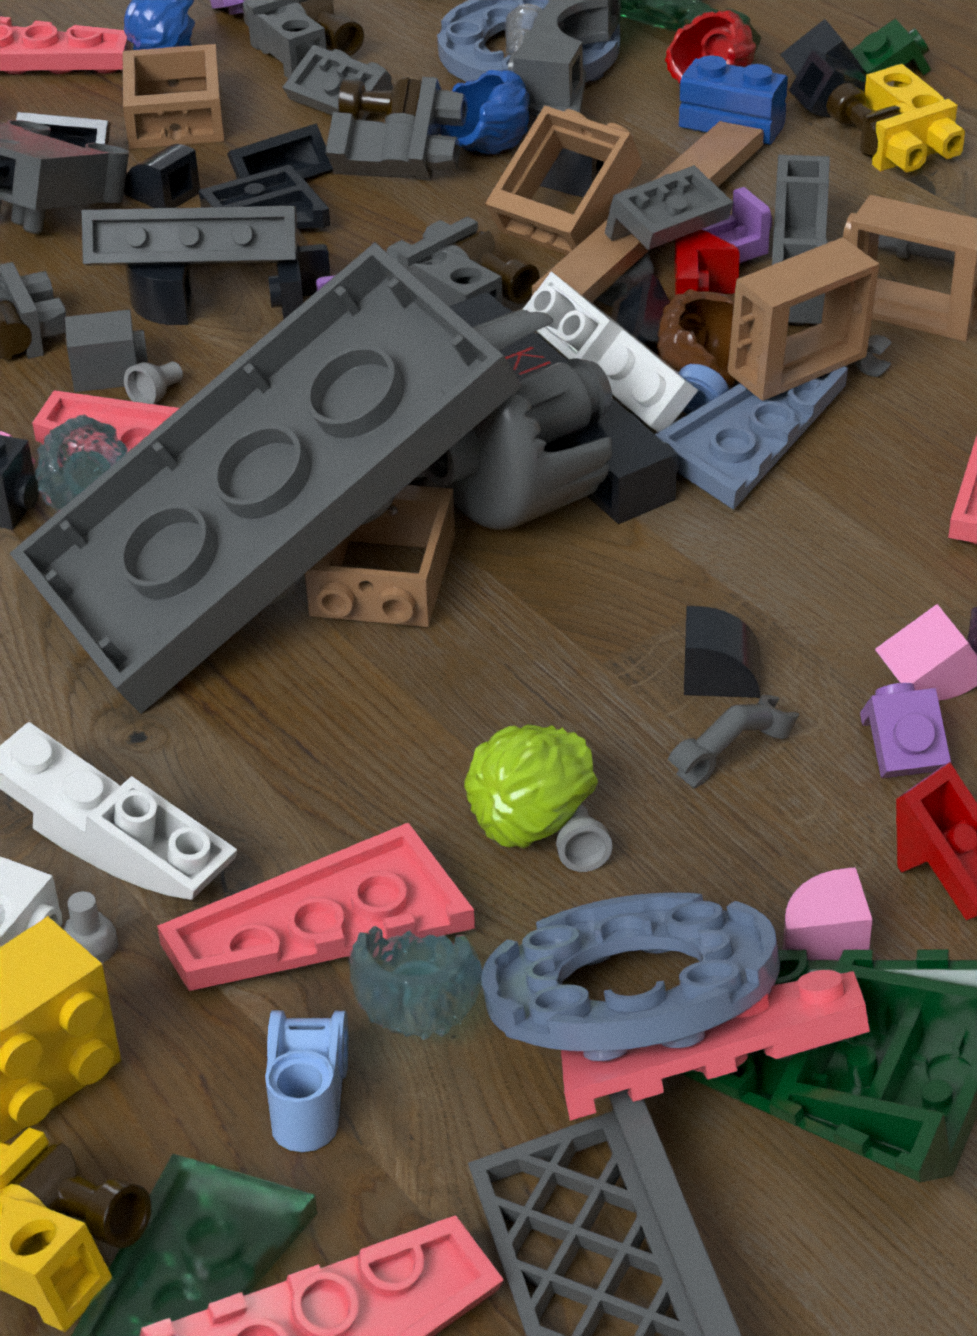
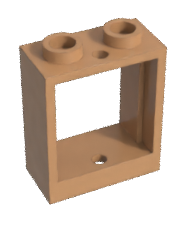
[123,44,224,149]
[485,105,642,255]
[843,195,977,342]
[727,237,879,401]
[305,485,455,627]

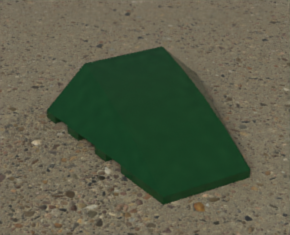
[680,949,977,1183]

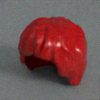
[665,10,756,84]

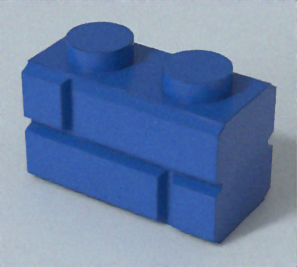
[679,55,788,145]

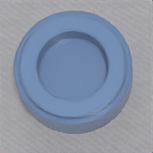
[678,364,729,414]

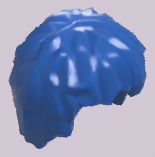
[124,0,195,50]
[440,70,530,154]

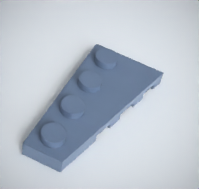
[655,366,848,510]

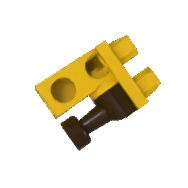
[826,64,965,173]
[0,1127,152,1332]

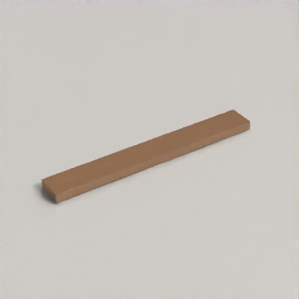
[532,121,764,303]

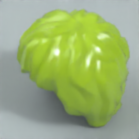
[464,724,598,849]

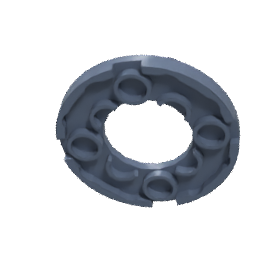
[437,0,620,82]
[481,893,780,1061]

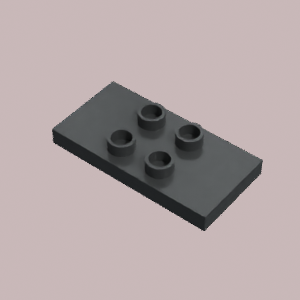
[9,242,523,714]

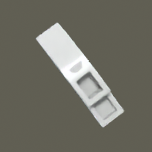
[523,272,698,432]
[0,722,237,900]

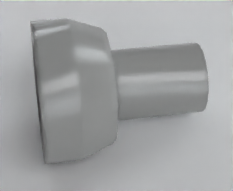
[124,361,183,404]
[556,804,612,872]
[63,891,118,963]

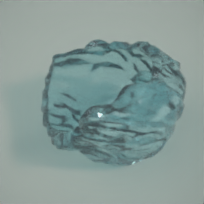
[35,414,128,512]
[348,926,482,1040]

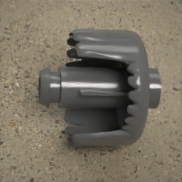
[424,310,613,530]

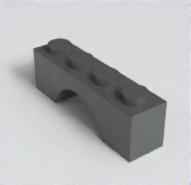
[508,0,621,107]
[772,155,830,326]

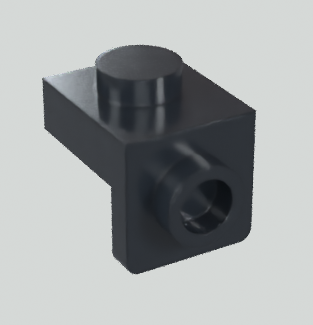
[268,244,331,320]
[0,435,40,530]

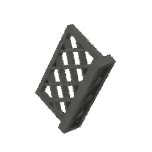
[82,206,308,266]
[468,1089,741,1336]

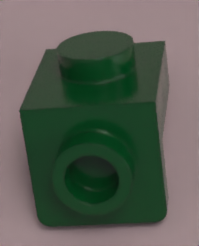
[850,18,931,76]

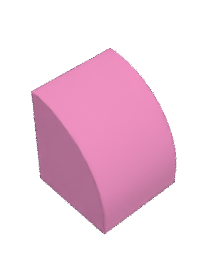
[875,604,977,701]
[783,867,873,960]

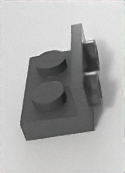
[282,45,393,121]
[605,165,734,250]

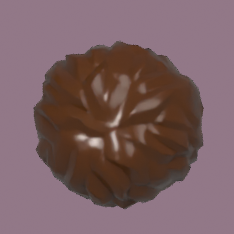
[657,289,737,386]

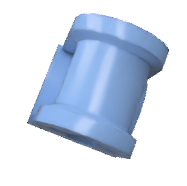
[265,1010,349,1152]

